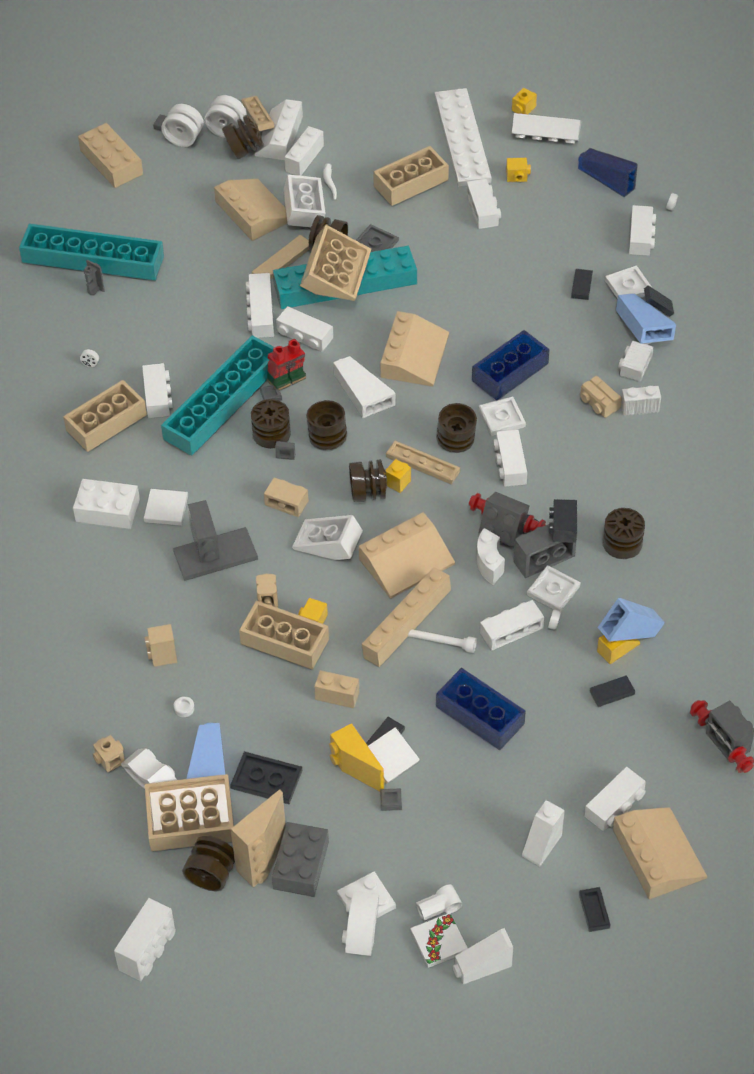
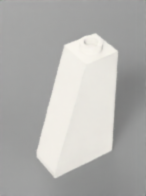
[333,356,396,418]

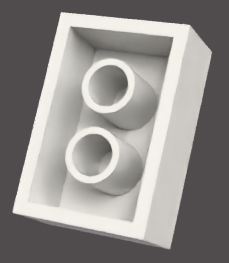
[283,175,326,227]
[73,479,140,529]
[114,898,176,981]

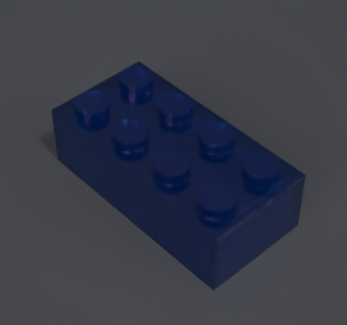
[472,330,550,401]
[436,667,526,750]

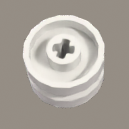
[204,95,247,138]
[161,104,204,147]

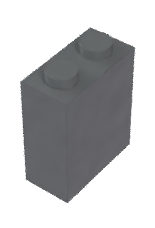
[187,500,220,563]

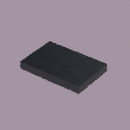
[230,751,303,804]

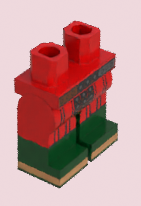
[267,339,306,390]

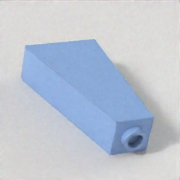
[616,293,676,344]
[597,598,665,641]
[186,723,225,779]

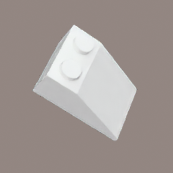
[292,515,363,560]

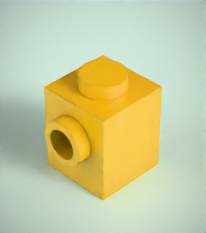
[512,88,537,115]
[506,158,531,182]
[385,459,411,493]
[298,598,328,624]

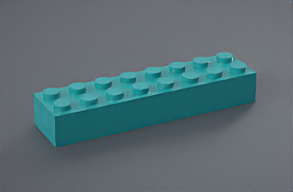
[19,223,164,281]
[273,245,417,309]
[161,335,275,456]

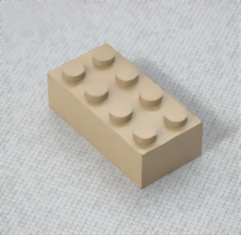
[78,123,143,188]
[373,146,449,206]
[63,380,147,452]
[239,601,329,670]

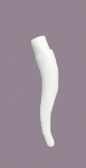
[323,163,337,200]

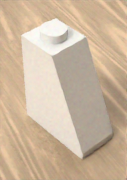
[522,800,564,867]
[453,928,513,984]

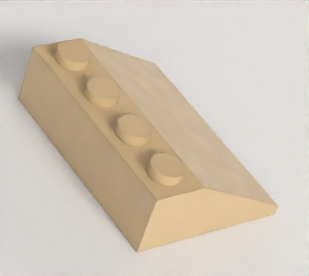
[214,179,287,241]
[300,225,371,301]
[380,311,449,387]
[359,512,455,599]
[144,774,234,851]
[231,790,286,887]
[613,807,707,899]

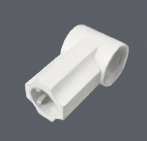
[416,884,462,921]

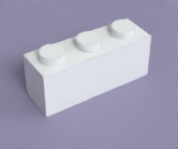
[285,126,324,176]
[466,178,501,229]
[629,205,656,256]
[276,306,333,352]
[142,363,173,418]
[493,430,527,487]
[480,600,544,651]
[584,767,646,832]

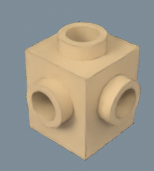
[92,735,125,773]

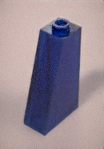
[578,148,638,197]

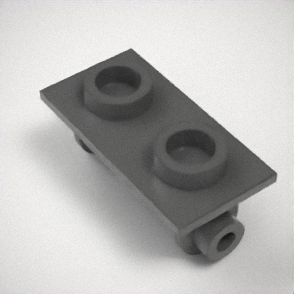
[84,260,105,295]

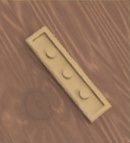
[241,96,274,131]
[252,235,310,280]
[386,441,460,485]

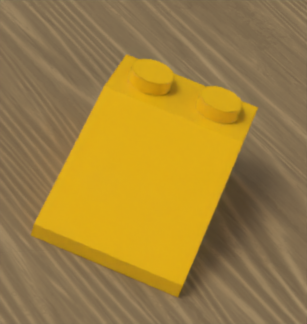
[329,723,384,792]

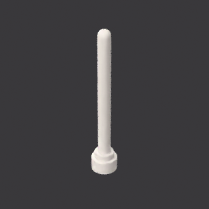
[408,629,477,653]

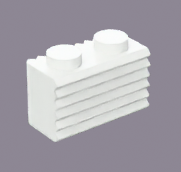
[618,341,653,382]
[621,386,661,416]

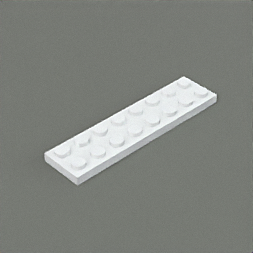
[435,88,492,187]

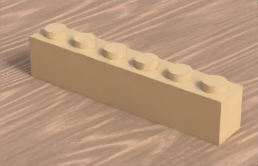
[362,567,451,667]

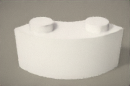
[477,528,505,585]
[121,748,177,789]
[342,891,379,956]

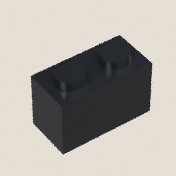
[549,499,577,543]

